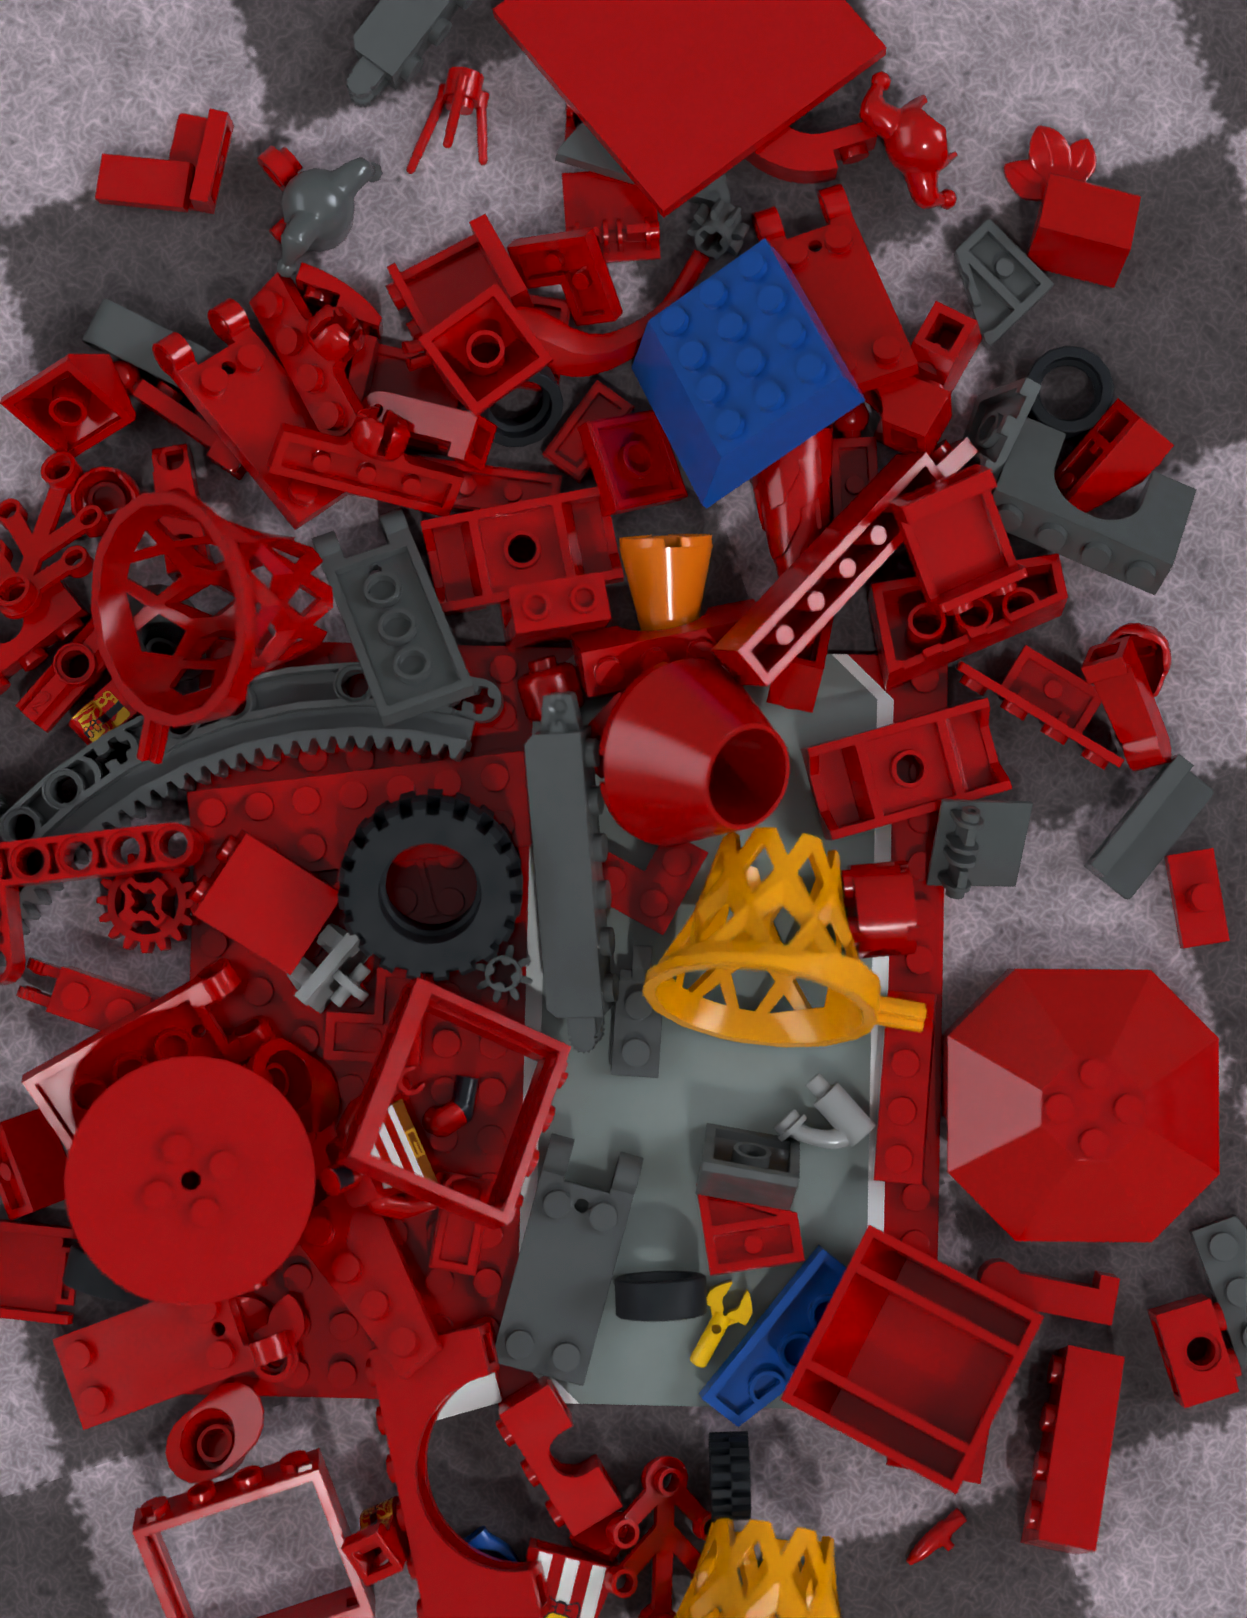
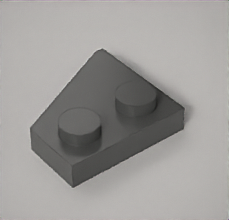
[954,218,1054,350]

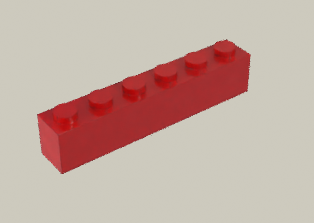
[711,452,945,687]

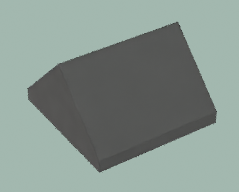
[695,1123,800,1211]

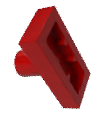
[1164,848,1230,949]

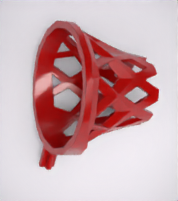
[91,492,333,764]

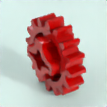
[96,853,199,954]

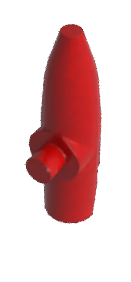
[906,1508,967,1566]

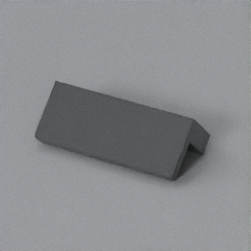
[1084,754,1214,899]

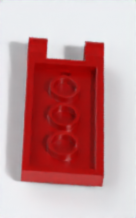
[752,184,919,393]
[152,298,350,530]
[22,958,277,1152]
[52,1278,293,1430]

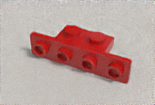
[955,645,1124,770]

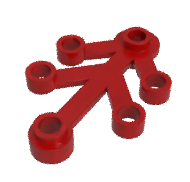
[0,451,109,619]
[604,1455,715,1618]

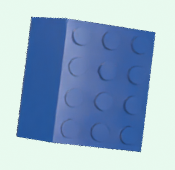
[632,238,865,509]

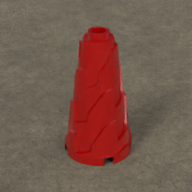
[750,423,833,579]

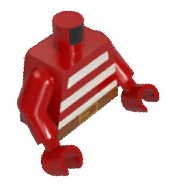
[320,1066,471,1220]

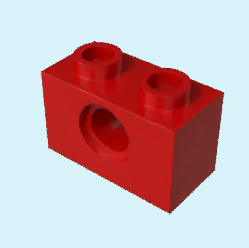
[1147,1293,1242,1408]

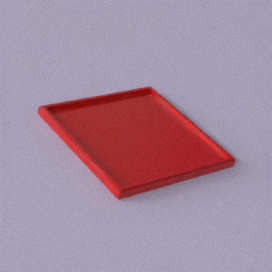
[493,0,887,218]

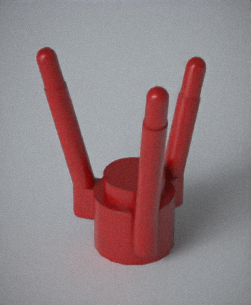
[406,66,489,174]

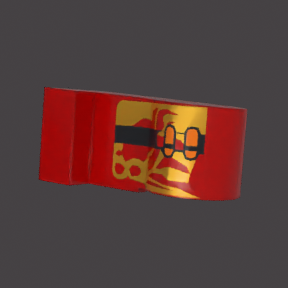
[68,679,142,746]
[341,1496,410,1587]

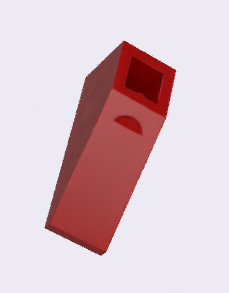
[873,301,983,454]

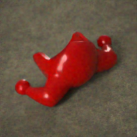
[859,71,958,210]

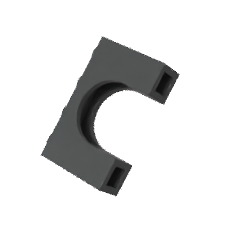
[991,417,1197,595]

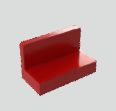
[168,109,234,214]
[0,1108,67,1221]

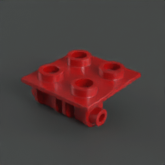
[562,171,661,263]

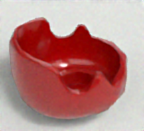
[70,466,141,537]

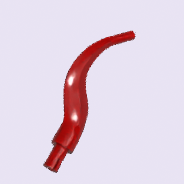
[402,250,710,377]

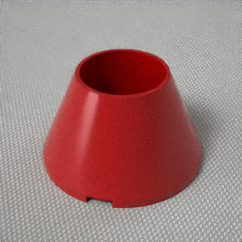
[599,657,790,846]

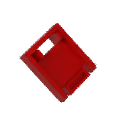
[0,1219,77,1325]

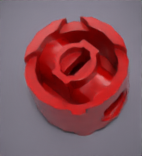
[841,860,917,959]

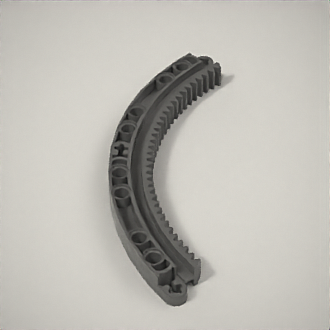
[0,662,504,966]

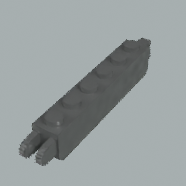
[346,0,474,108]
[524,691,619,1054]

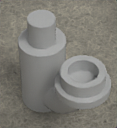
[773,1073,876,1149]

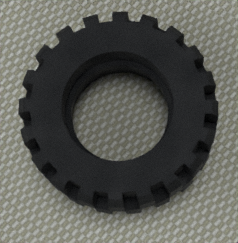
[337,789,523,981]

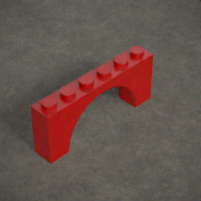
[366,1321,552,1618]

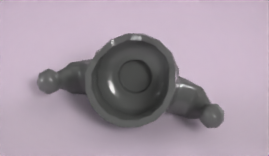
[277,157,383,278]

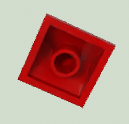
[1026,173,1141,288]
[418,283,553,417]
[0,354,136,458]

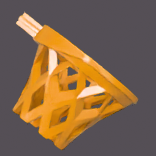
[643,827,927,1048]
[674,1518,841,1618]

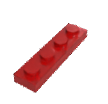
[874,990,937,1185]

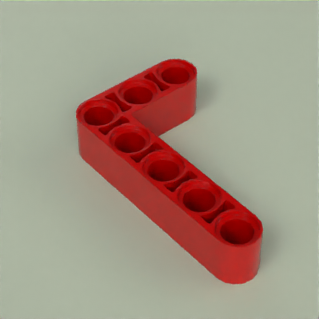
[0,822,204,985]

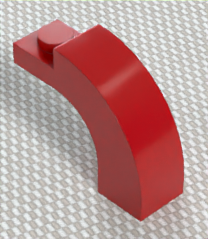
[745,122,878,184]

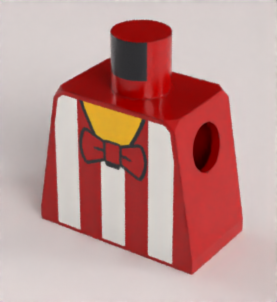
[526,1537,618,1618]

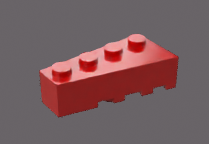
[868,553,1068,690]
[1021,1345,1125,1555]

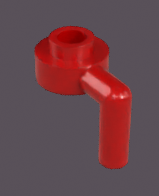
[256,145,302,244]

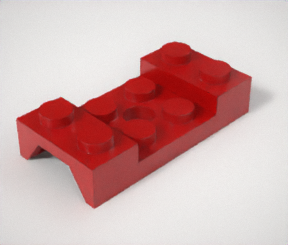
[420,486,624,616]
[801,697,1012,841]

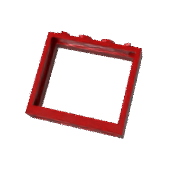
[336,977,572,1230]
[132,1448,375,1618]

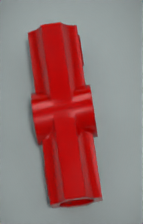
[15,618,106,733]

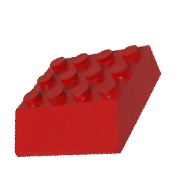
[780,1224,1045,1495]

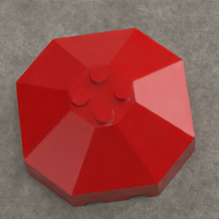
[941,969,1220,1242]

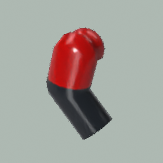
[422,1075,479,1137]

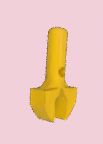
[689,1280,752,1368]

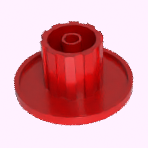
[64,1056,315,1306]

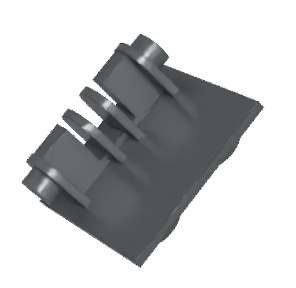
[926,799,1033,899]

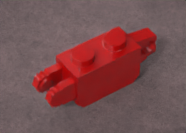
[16,957,160,1031]

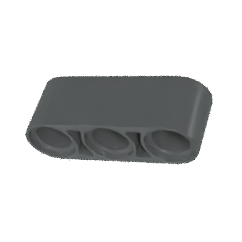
[82,299,215,394]

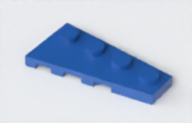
[699,1245,847,1427]

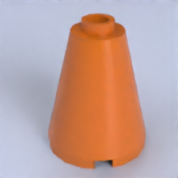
[619,534,713,631]

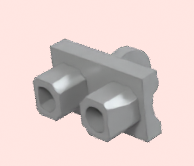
[287,923,371,1013]

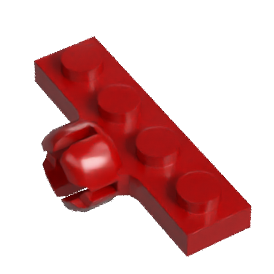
[249,272,365,436]
[267,406,464,517]

